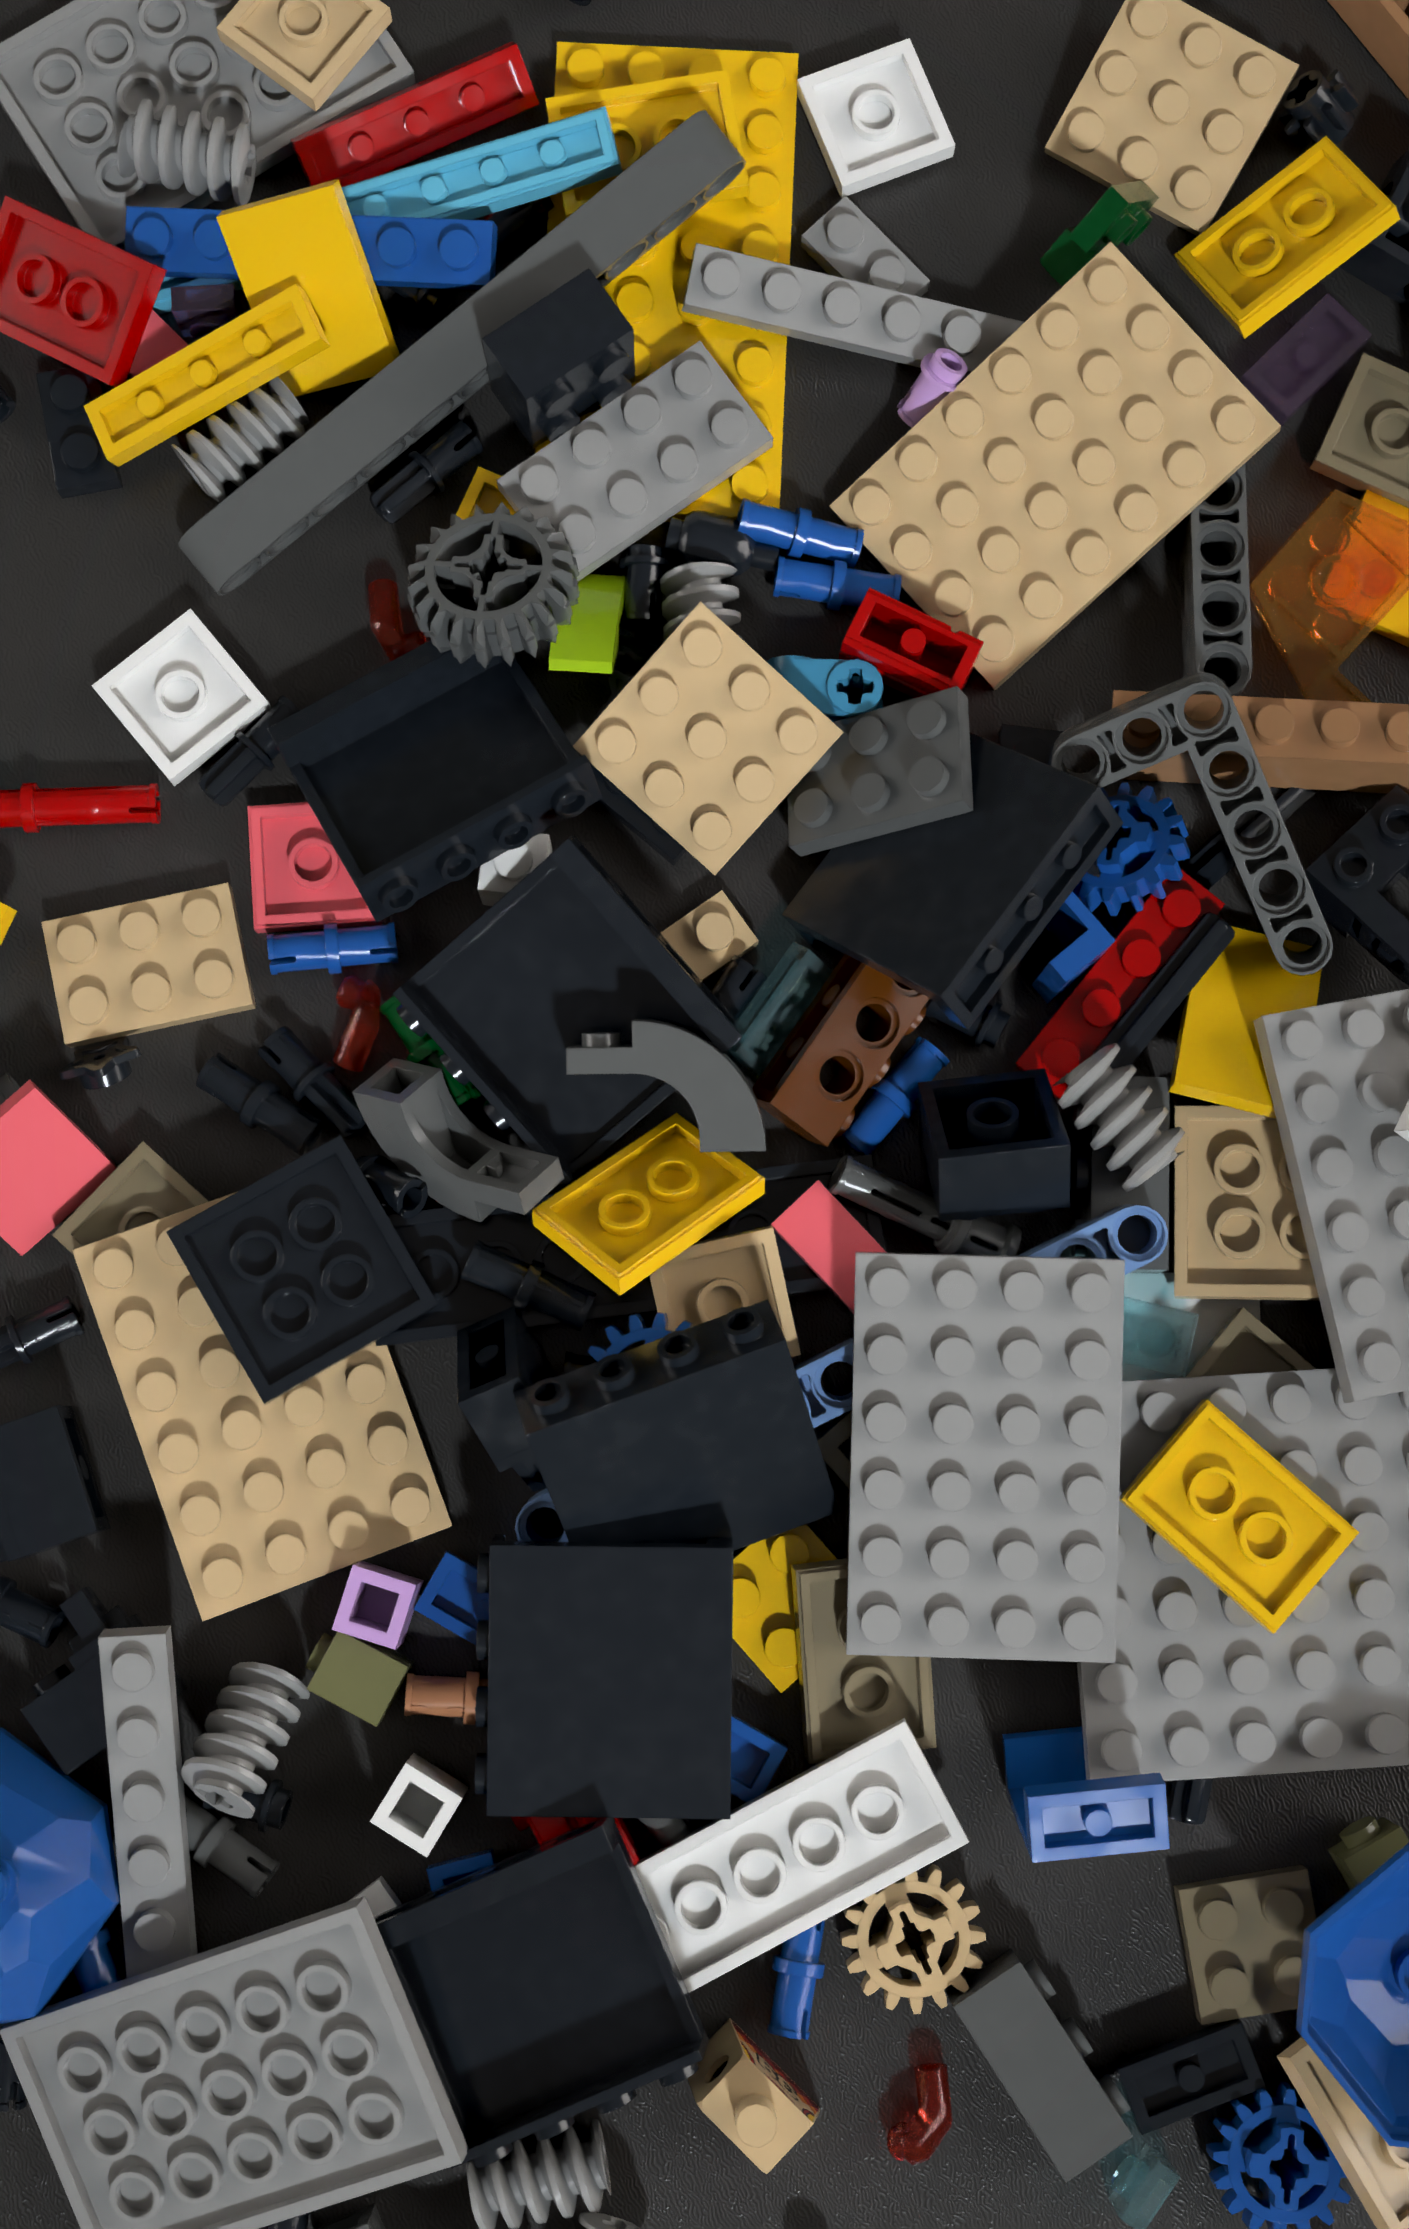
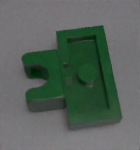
[1040,181,1159,287]

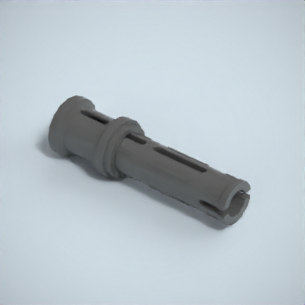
[828,1154,1022,1256]

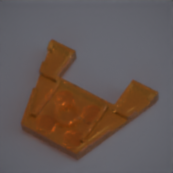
[1249,489,1409,702]

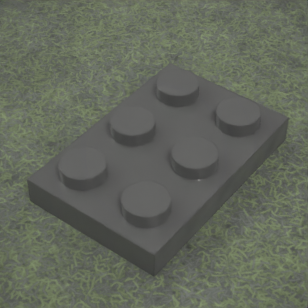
[788,686,974,857]

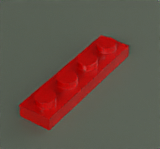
[290,41,539,187]
[1015,870,1225,1099]

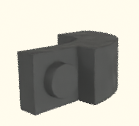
[566,1019,766,1152]
[352,1058,564,1222]

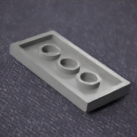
[497,341,773,581]

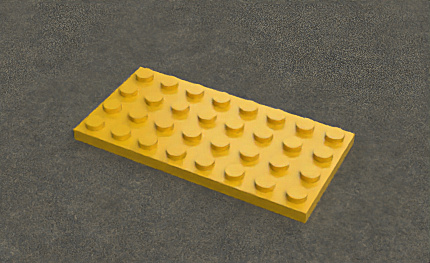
[535,42,799,522]

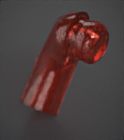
[368,579,427,662]
[332,975,381,1072]
[887,2063,953,2165]

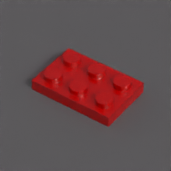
[0,195,167,387]

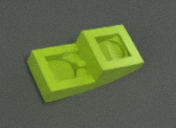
[549,574,625,674]

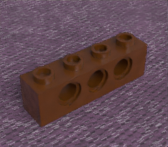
[752,954,929,1147]

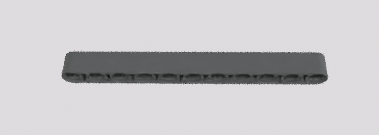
[178,110,746,596]

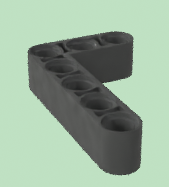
[1179,464,1252,696]
[1051,672,1333,975]

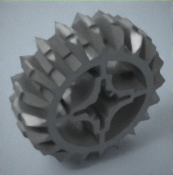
[407,501,580,669]

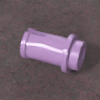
[897,348,967,428]

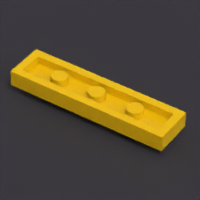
[84,284,330,467]

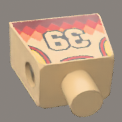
[687,2018,820,2174]

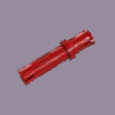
[0,782,161,833]

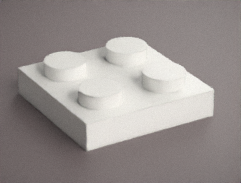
[797,38,955,198]
[92,608,271,787]

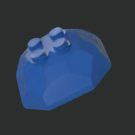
[0,1727,120,2024]
[1296,1842,1409,2148]

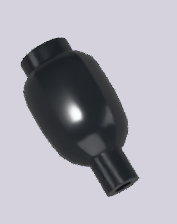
[664,511,780,577]

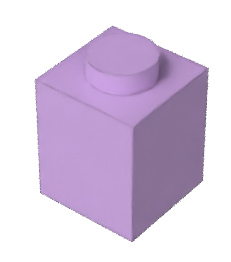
[332,1561,424,1650]

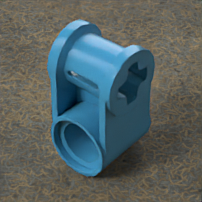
[767,655,884,722]

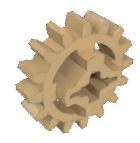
[840,1864,986,2014]

